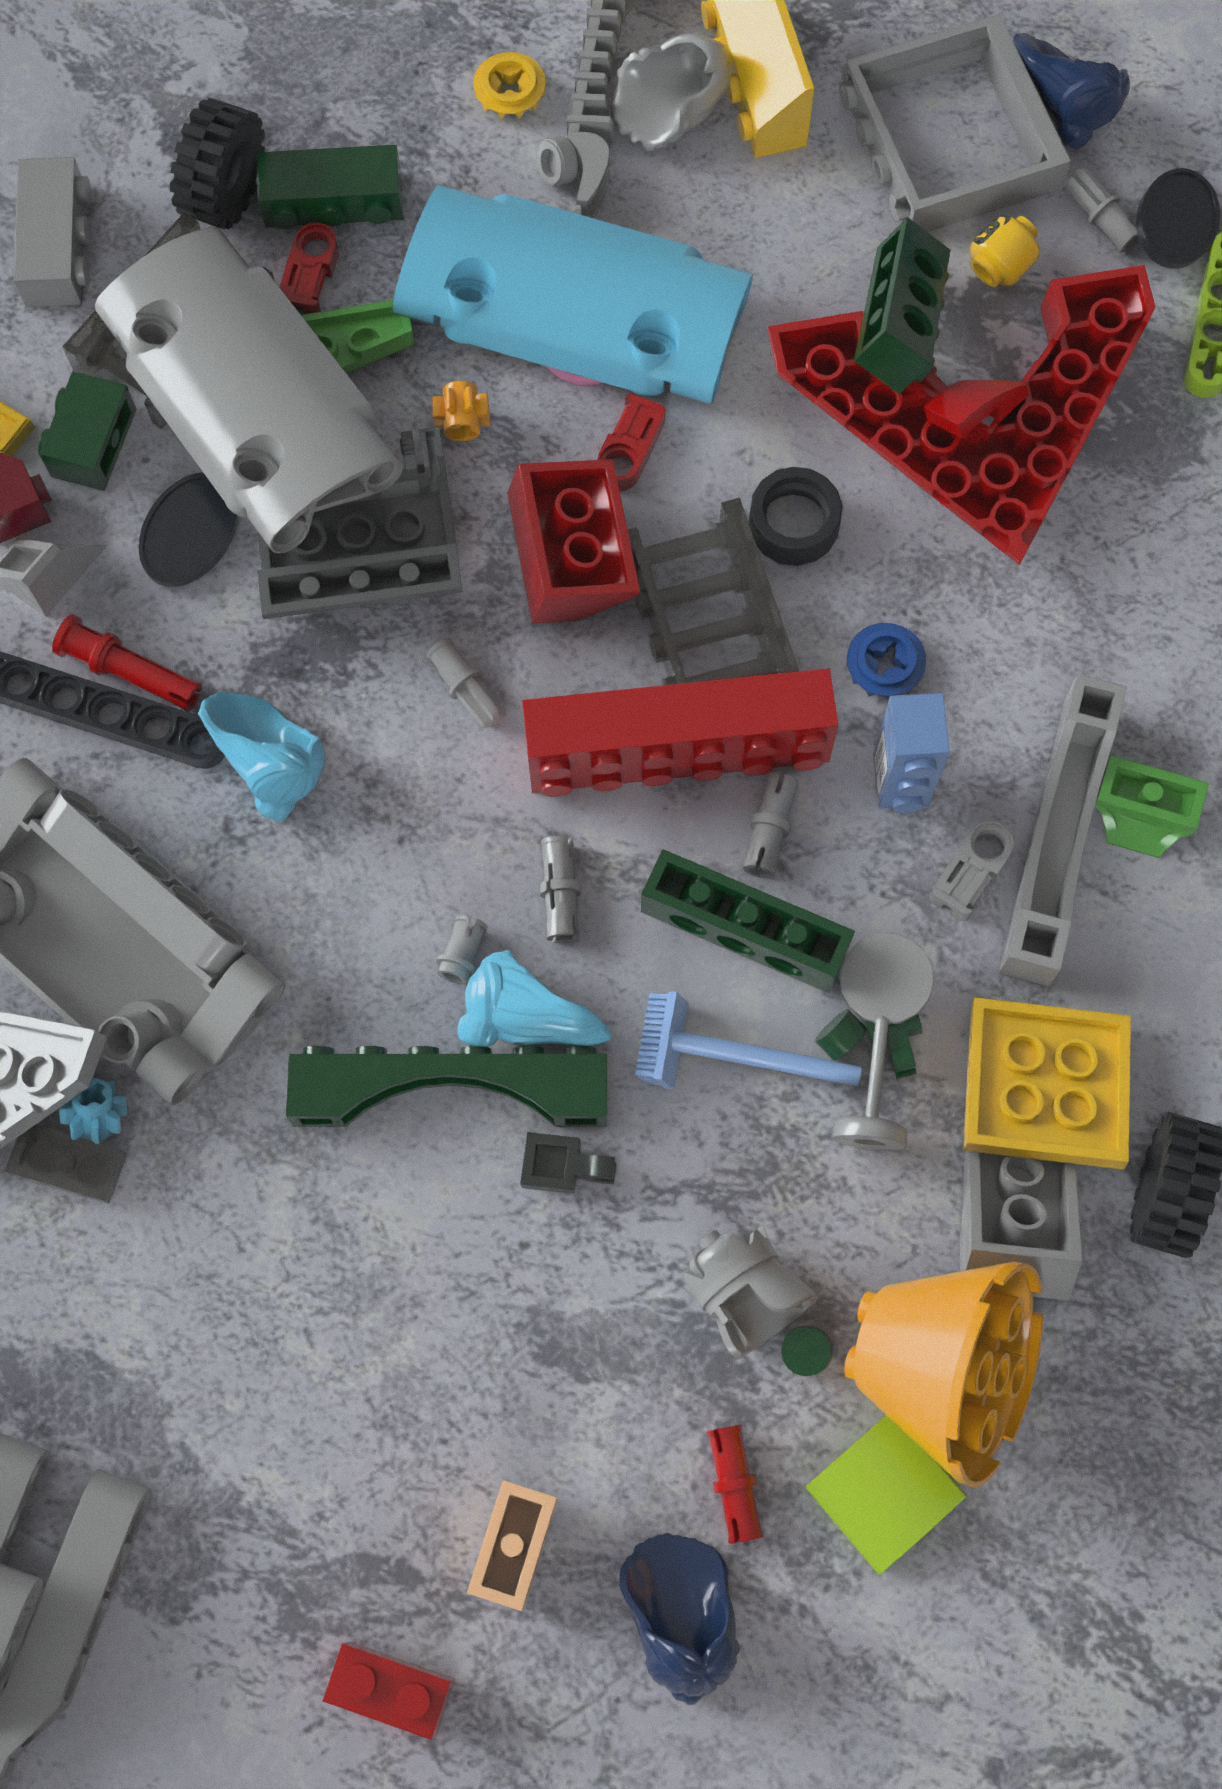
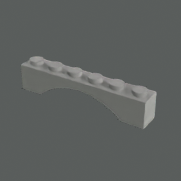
[999,674,1127,987]

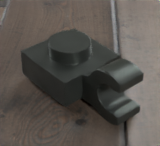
[520,1132,617,1194]

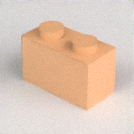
[467,1480,558,1611]

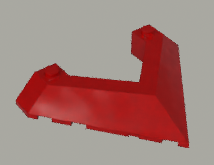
[768,265,1156,565]

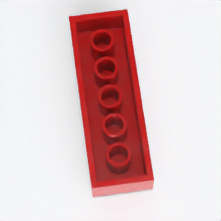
[522,668,839,797]

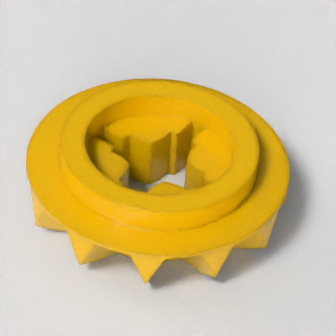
[473,52,546,120]

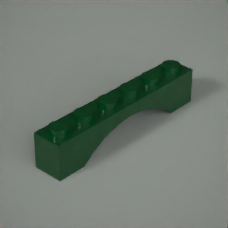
[286,1046,607,1127]

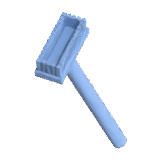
[635,991,862,1090]

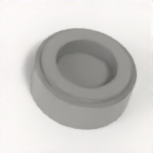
[537,136,578,187]

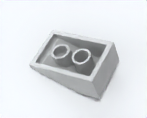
[960,1151,1082,1301]

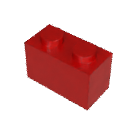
[322,1642,455,1740]

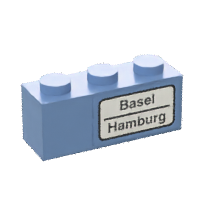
[873,693,950,814]

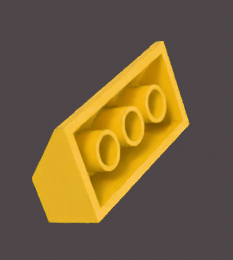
[701,0,814,159]

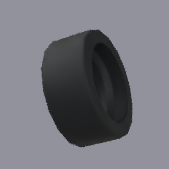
[748,466,843,566]

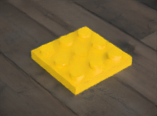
[963,997,1131,1170]

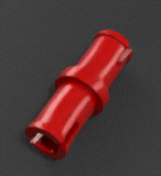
[707,1424,764,1544]

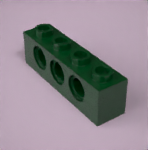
[854,217,951,394]
[641,849,855,993]

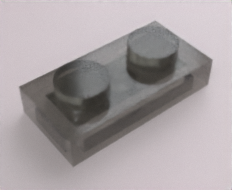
[5,1125,127,1204]

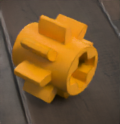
[432,381,490,441]

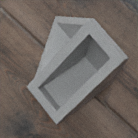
[0,538,107,616]

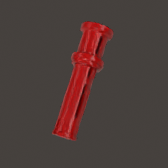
[52,614,202,712]

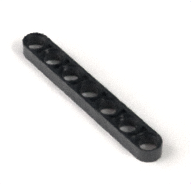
[0,651,225,769]

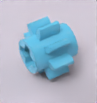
[59,1078,127,1144]

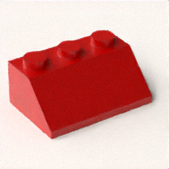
[507,459,640,624]

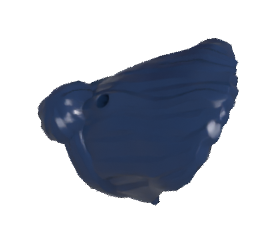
[1013,33,1131,149]
[619,1533,741,1705]

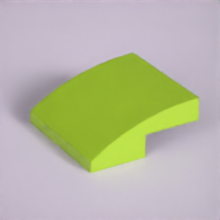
[805,1415,967,1575]

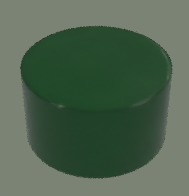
[815,1009,867,1061]
[781,1326,833,1376]

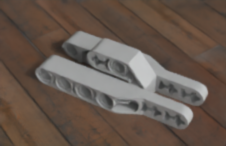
[0,1433,151,1789]

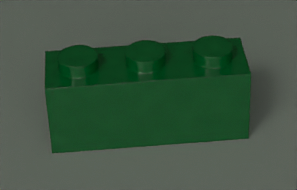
[257,144,403,229]

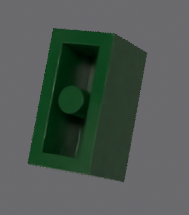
[38,371,137,491]

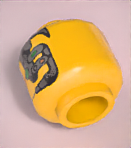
[969,215,1040,287]

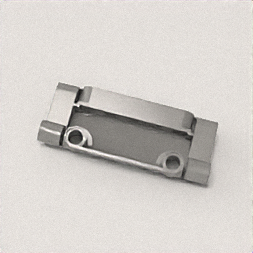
[95,227,403,554]
[0,758,286,1105]

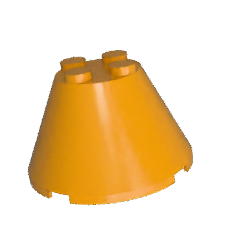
[844,1261,1044,1487]

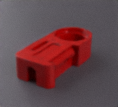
[279,223,339,315]
[597,394,665,491]

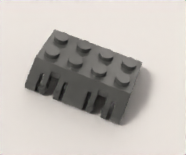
[257,427,463,620]

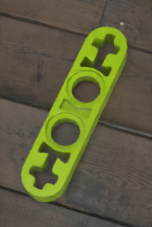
[1183,232,1222,398]

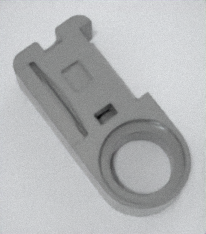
[929,820,1014,921]

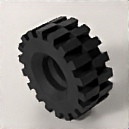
[170,98,265,230]
[1130,1112,1222,1258]

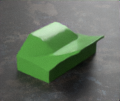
[1095,755,1209,858]

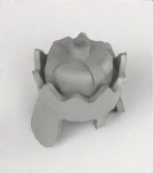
[683,1225,819,1358]

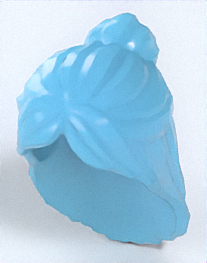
[198,691,325,822]
[457,950,611,1047]

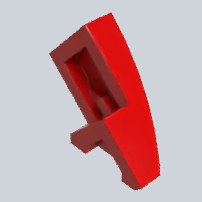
[924,380,1029,439]

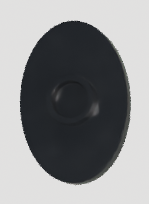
[1136,168,1220,269]
[138,472,238,587]

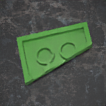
[301,300,415,373]

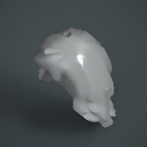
[610,33,730,152]

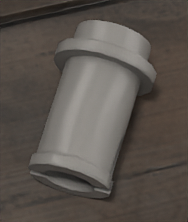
[436,914,488,984]

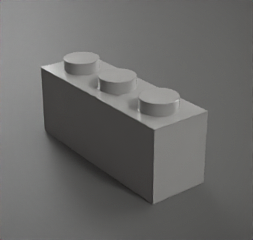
[14,157,91,307]

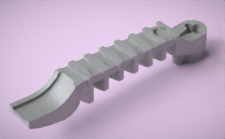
[567,0,640,218]

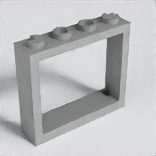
[839,14,1071,232]

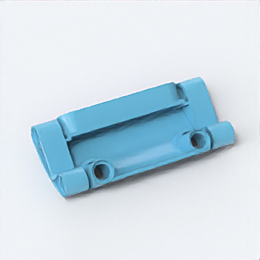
[393,185,753,404]

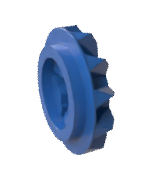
[846,623,926,700]

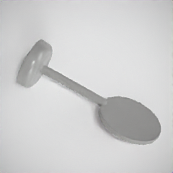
[832,933,934,1150]

